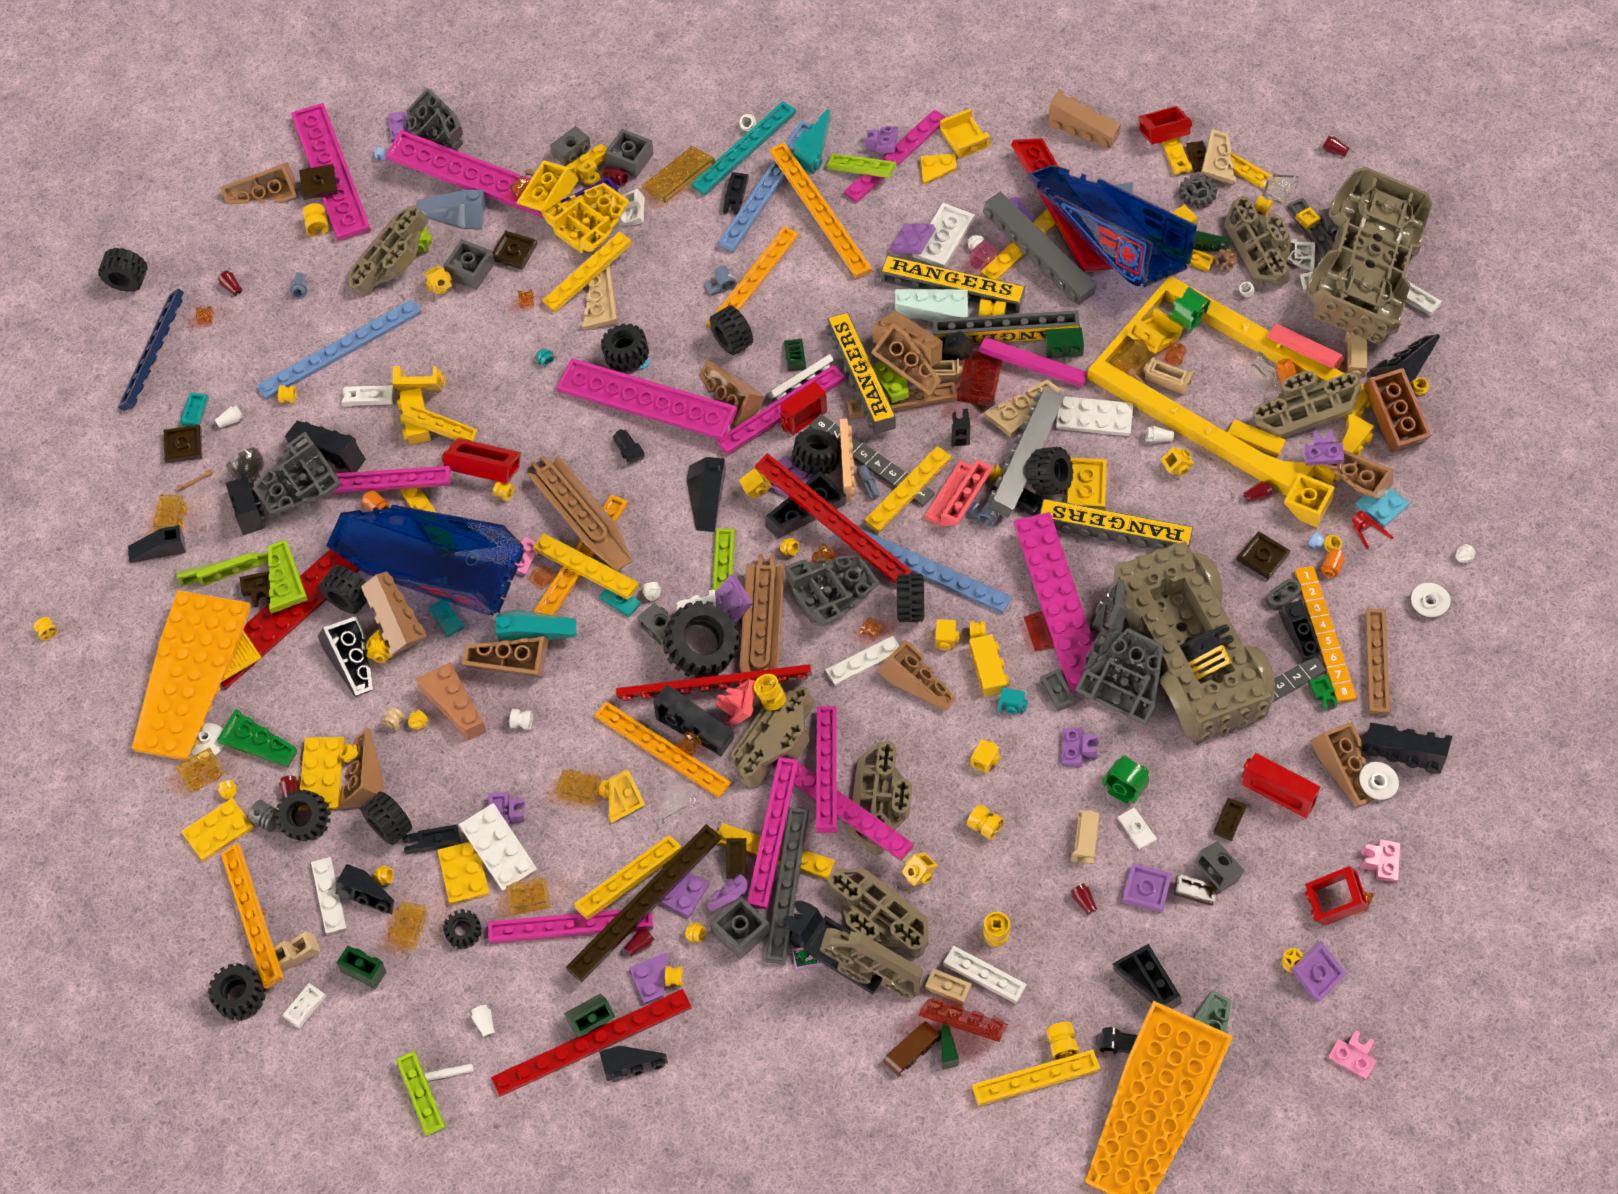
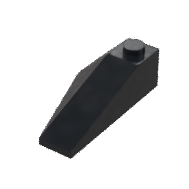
[1369,334,1440,382]
[687,457,726,532]
[317,616,373,697]

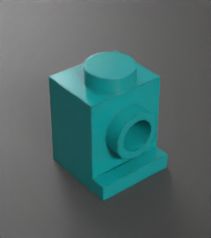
[998,687,1028,715]

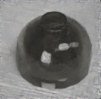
[226,447,265,482]

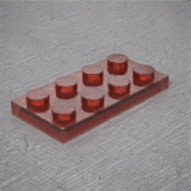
[957,351,1003,406]
[919,998,1009,1042]

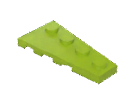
[268,539,308,614]

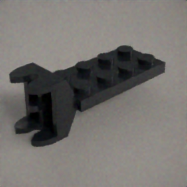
[784,901,882,995]

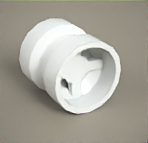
[510,709,533,730]

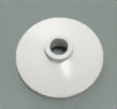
[1411,583,1450,617]
[191,723,224,758]
[1359,762,1399,800]

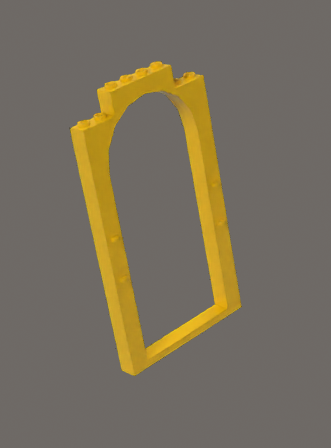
[1087,275,1374,496]

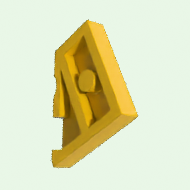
[921,154,957,185]
[608,769,645,823]

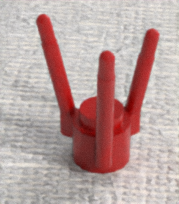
[1352,510,1394,549]

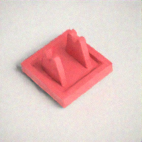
[715,679,756,728]

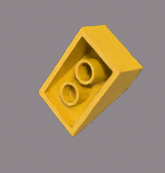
[516,160,578,212]

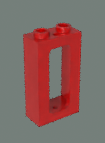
[442,438,521,484]
[1241,752,1321,819]

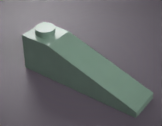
[1194,990,1231,1033]

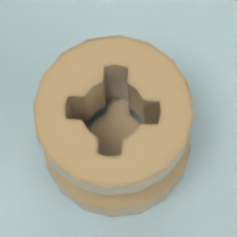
[381,707,406,731]

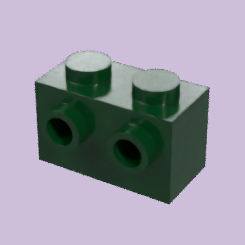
[1045,327,1084,358]
[336,945,387,989]
[564,993,615,1037]

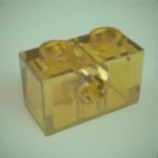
[1108,339,1153,378]
[153,494,188,531]
[175,747,225,792]
[556,769,602,806]
[506,878,551,915]
[388,901,428,950]

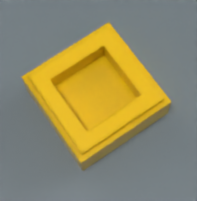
[1295,207,1321,230]

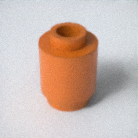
[1276,359,1297,385]
[362,490,390,515]
[1321,549,1345,578]

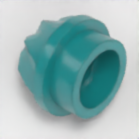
[536,348,555,367]

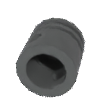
[248,800,279,832]

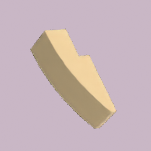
[253,931,321,977]

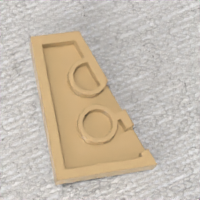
[1201,129,1236,185]

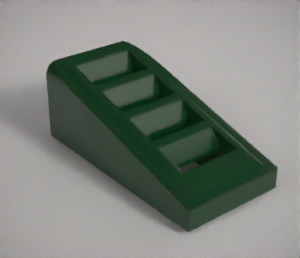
[1192,231,1231,251]
[784,339,806,371]
[941,1021,959,1070]

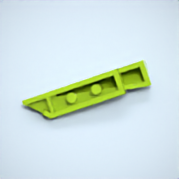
[176,551,268,587]

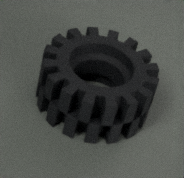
[443,909,482,949]

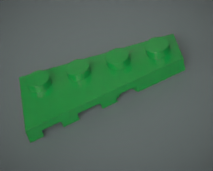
[217,709,297,768]

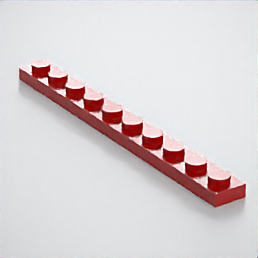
[754,453,912,584]
[616,664,812,701]
[491,989,692,1097]

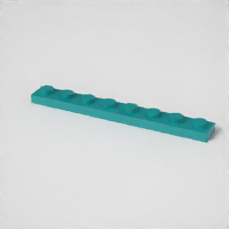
[692,101,796,196]

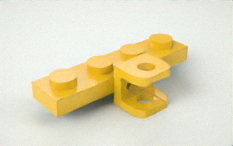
[566,144,608,186]

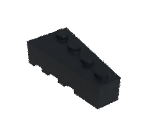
[285,420,366,473]
[765,471,846,538]
[653,684,734,756]
[1362,722,1453,774]

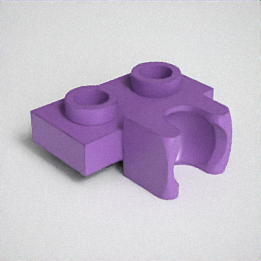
[865,126,899,153]
[1305,430,1344,466]
[1062,728,1099,767]
[488,792,525,827]
[706,874,750,911]

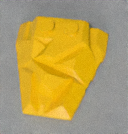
[542,183,629,253]

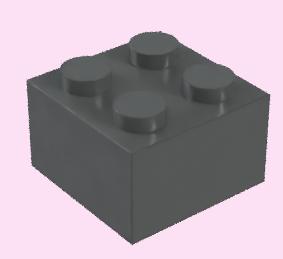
[605,129,654,178]
[444,239,495,289]
[711,896,770,960]

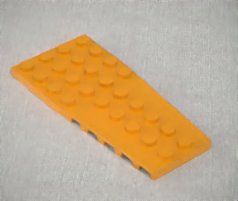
[132,590,251,761]
[1085,1001,1233,1194]

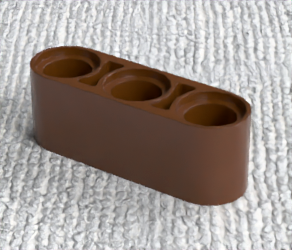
[883,1021,942,1077]

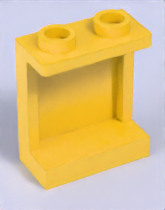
[940,109,990,159]
[1127,308,1184,354]
[393,366,446,392]

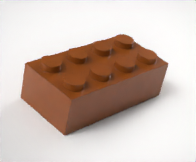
[1363,368,1432,453]

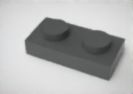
[1040,669,1076,711]

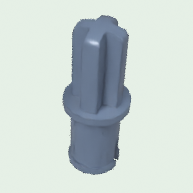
[856,465,880,500]

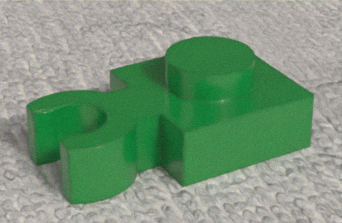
[1308,675,1338,711]

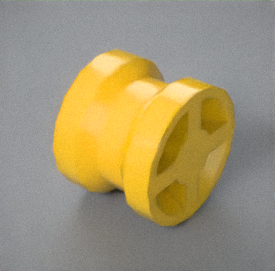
[1254,195,1274,217]
[278,385,297,403]
[492,482,515,502]
[33,617,58,641]
[969,621,986,639]
[1282,948,1304,973]
[665,966,683,986]

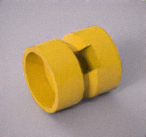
[302,203,329,236]
[978,299,1006,316]
[753,674,786,711]
[966,804,1004,840]
[983,912,1010,947]
[1046,1022,1079,1060]

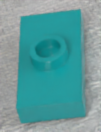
[180,392,209,426]
[599,588,641,618]
[428,599,464,637]

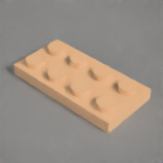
[840,419,855,502]

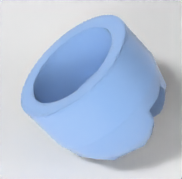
[375,147,388,161]
[1308,532,1324,549]

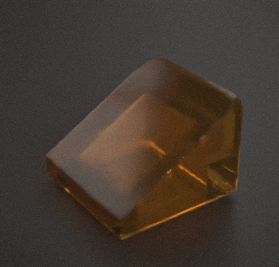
[529,565,557,591]

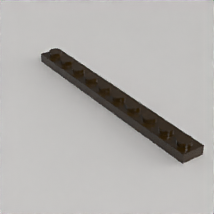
[566,824,721,983]

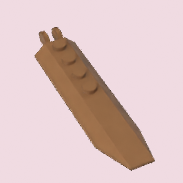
[527,455,632,571]
[740,554,785,705]

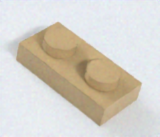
[925,969,972,1005]

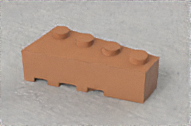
[415,662,486,741]

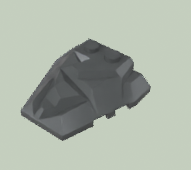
[406,88,464,172]
[253,432,342,516]
[784,554,879,626]
[1084,579,1128,671]
[1075,628,1164,725]

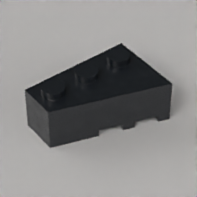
[226,476,266,536]
[1112,943,1182,1009]

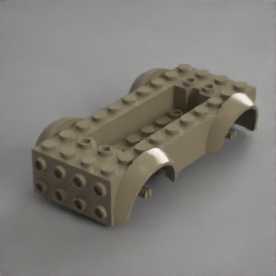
[1306,166,1432,345]
[1109,541,1275,742]

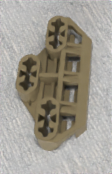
[1224,196,1292,285]
[347,205,428,296]
[1253,370,1362,438]
[731,687,814,788]
[848,741,912,855]
[829,869,929,958]
[820,928,923,999]

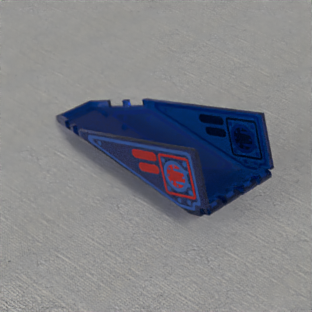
[1027,165,1197,288]
[326,505,525,616]

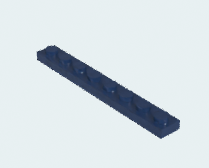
[118,288,184,410]

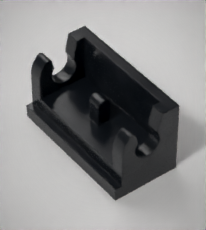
[951,409,971,447]

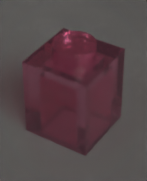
[970,239,998,270]

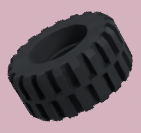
[663,601,740,678]

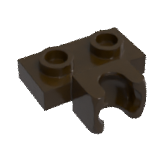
[239,571,270,607]

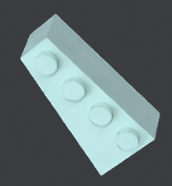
[895,289,968,323]

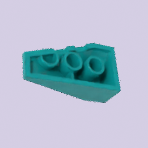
[794,109,831,173]
[496,609,577,642]

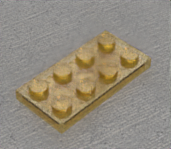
[642,146,716,203]

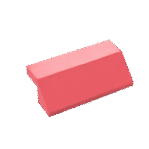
[1267,324,1345,370]
[925,460,993,527]

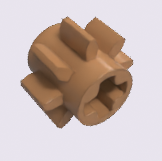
[1214,249,1237,271]

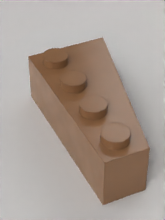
[1048,89,1121,148]
[872,310,943,367]
[361,571,427,655]
[462,636,549,678]

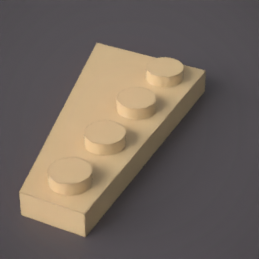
[582,265,618,330]
[984,379,1061,437]

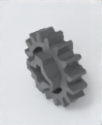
[1179,173,1218,209]

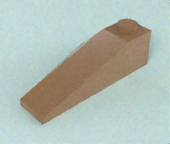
[220,162,298,204]
[871,323,941,396]
[699,360,765,427]
[1324,450,1393,498]
[878,640,956,711]
[1310,722,1373,807]
[339,727,384,809]

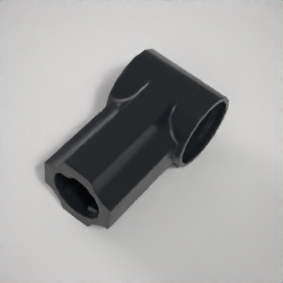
[612,429,645,465]
[1099,1027,1138,1054]

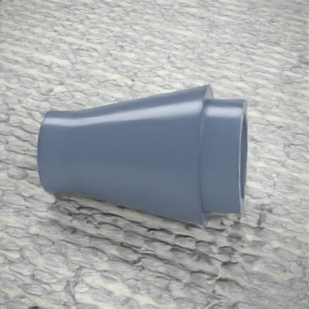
[290,273,308,299]

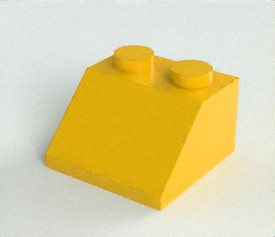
[1284,473,1335,528]

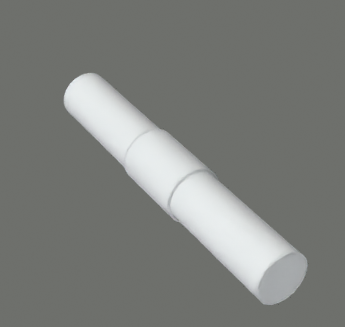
[425,1064,474,1081]

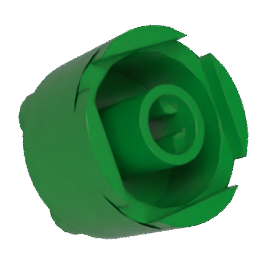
[1169,287,1211,331]
[1102,755,1149,804]

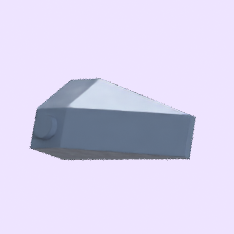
[416,190,486,229]

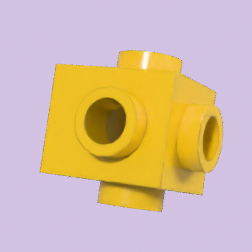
[423,265,452,295]
[1160,447,1194,476]
[366,630,394,663]
[901,852,938,886]

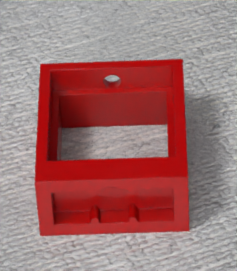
[1138,106,1192,145]
[780,381,827,436]
[1305,866,1369,926]

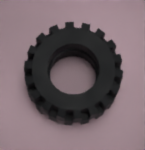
[98,248,148,292]
[709,305,753,355]
[601,323,649,372]
[791,429,841,475]
[1027,447,1074,495]
[319,565,367,614]
[896,574,924,622]
[275,789,331,841]
[361,791,412,845]
[208,963,266,1021]

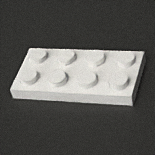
[912,203,975,268]
[1056,396,1133,436]
[459,803,537,891]

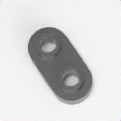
[1267,579,1302,609]

